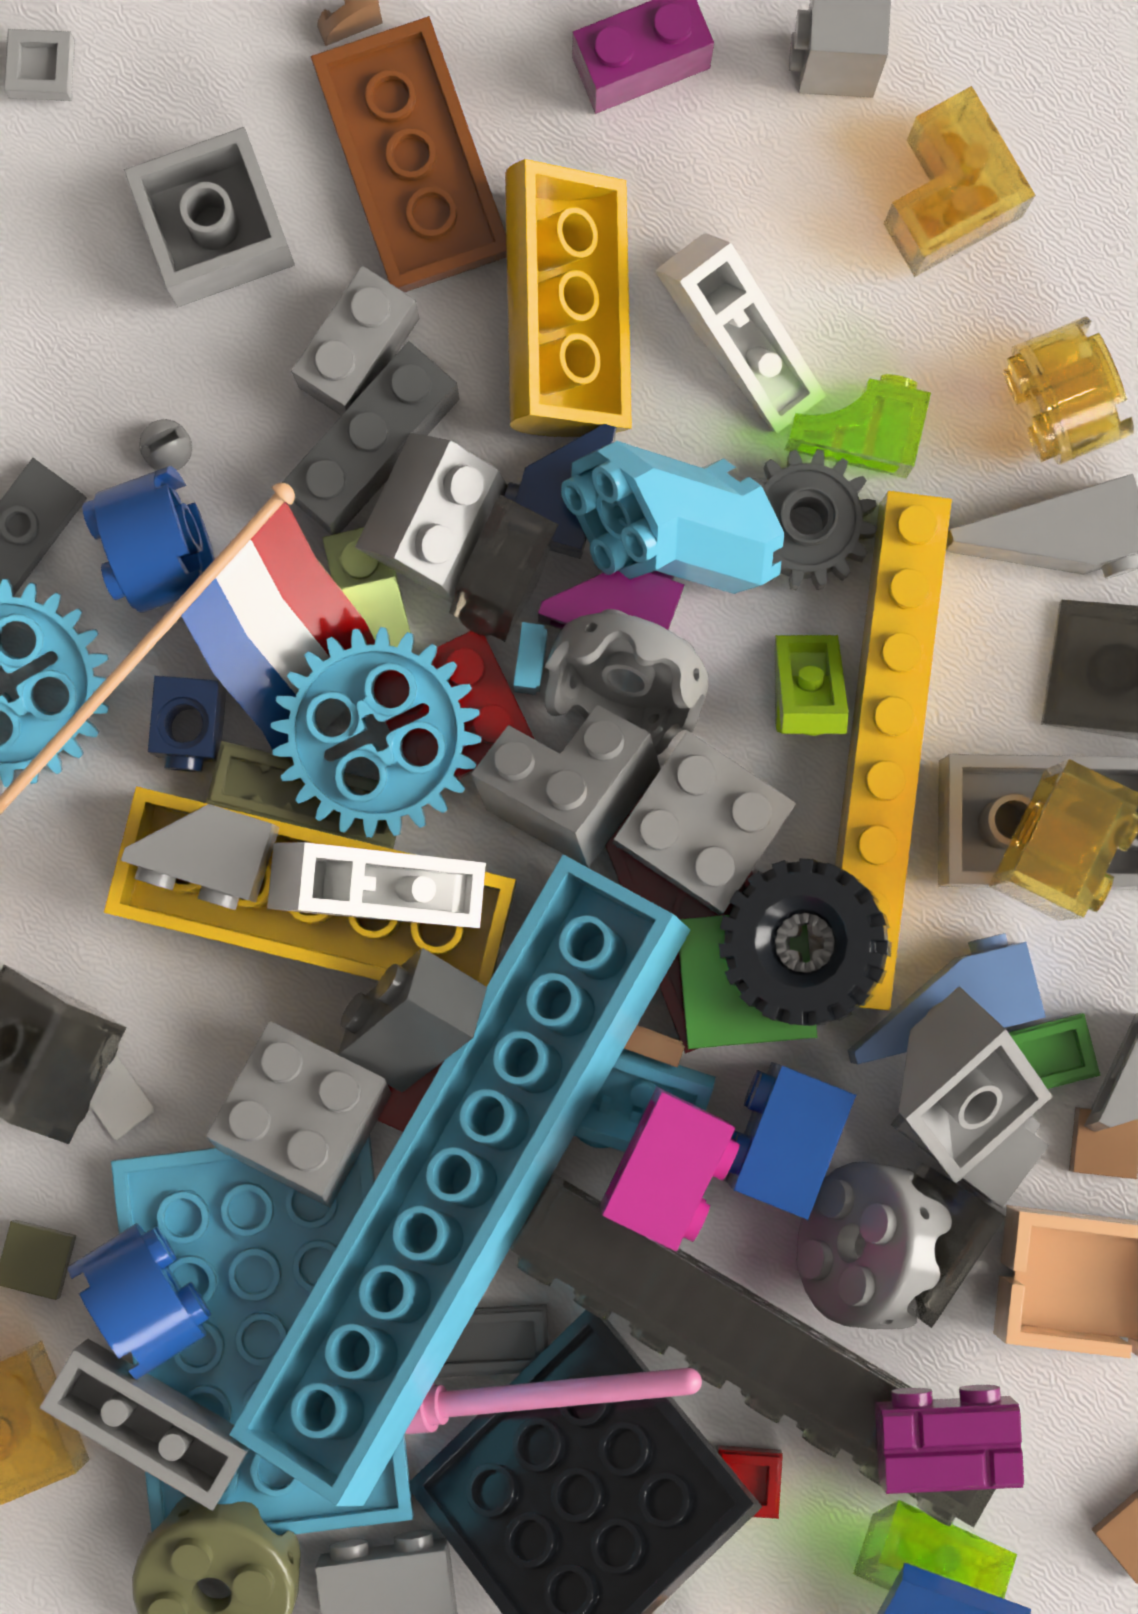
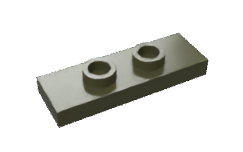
[206,741,396,849]

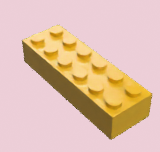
[104,786,517,986]

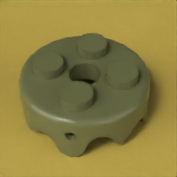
[132,1496,301,1614]

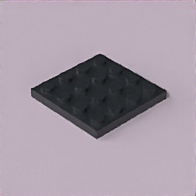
[409,1306,762,1614]

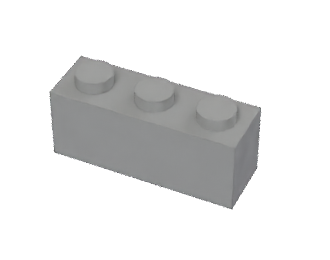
[40,1339,250,1511]

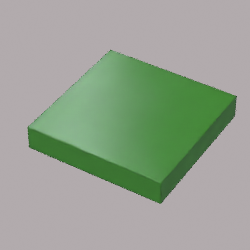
[679,915,818,1049]

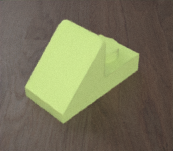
[322,527,414,648]

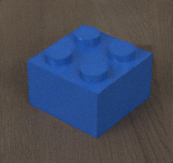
[725,1062,856,1220]

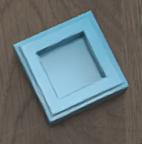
[513,622,548,695]

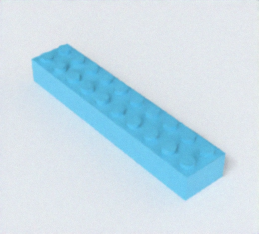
[229,854,691,1506]

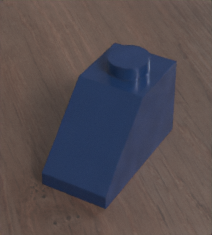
[499,424,617,559]

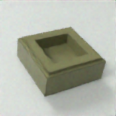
[0,1220,77,1300]

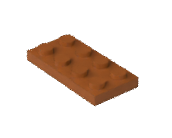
[311,16,507,293]

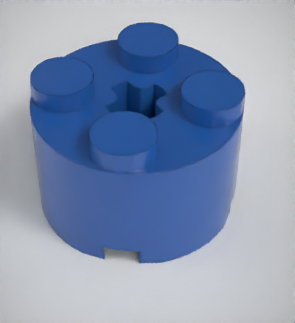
[82,466,215,613]
[67,1223,212,1380]

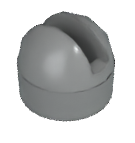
[139,419,192,470]

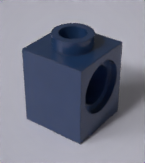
[148,676,227,772]

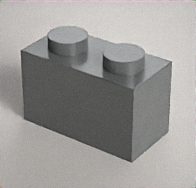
[338,948,487,1093]

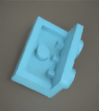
[574,1049,716,1152]

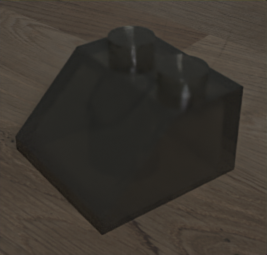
[0,965,127,1144]

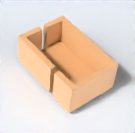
[993,1205,1138,1358]

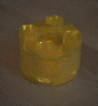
[1003,316,1134,465]

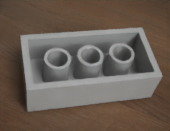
[938,754,1138,890]

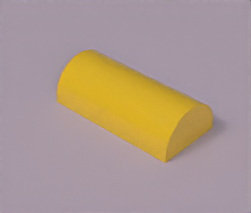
[505,159,632,437]

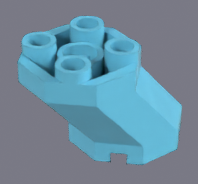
[561,441,784,594]

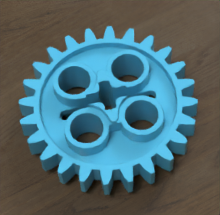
[0,579,109,787]
[271,627,482,838]

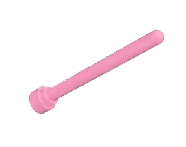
[405,1368,702,1434]

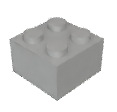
[124,126,295,308]
[612,730,797,915]
[206,1021,392,1208]

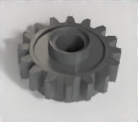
[751,449,877,590]

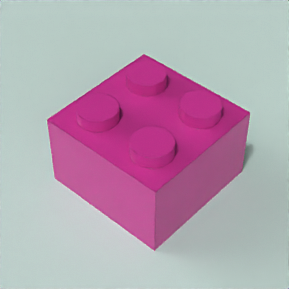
[600,1086,740,1251]

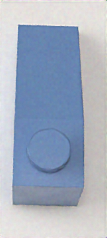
[847,933,1046,1065]

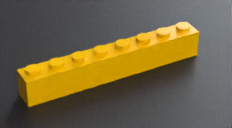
[835,491,952,1011]

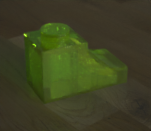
[784,374,931,478]

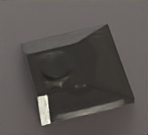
[906,1163,1006,1328]

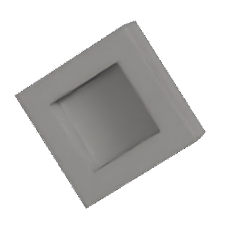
[4,29,75,101]

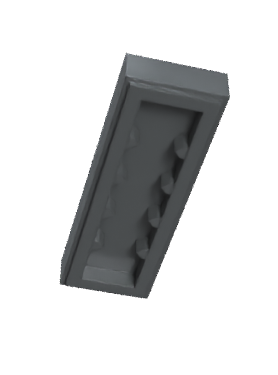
[0,458,87,595]

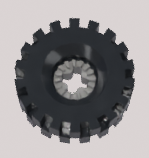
[719,858,892,1026]

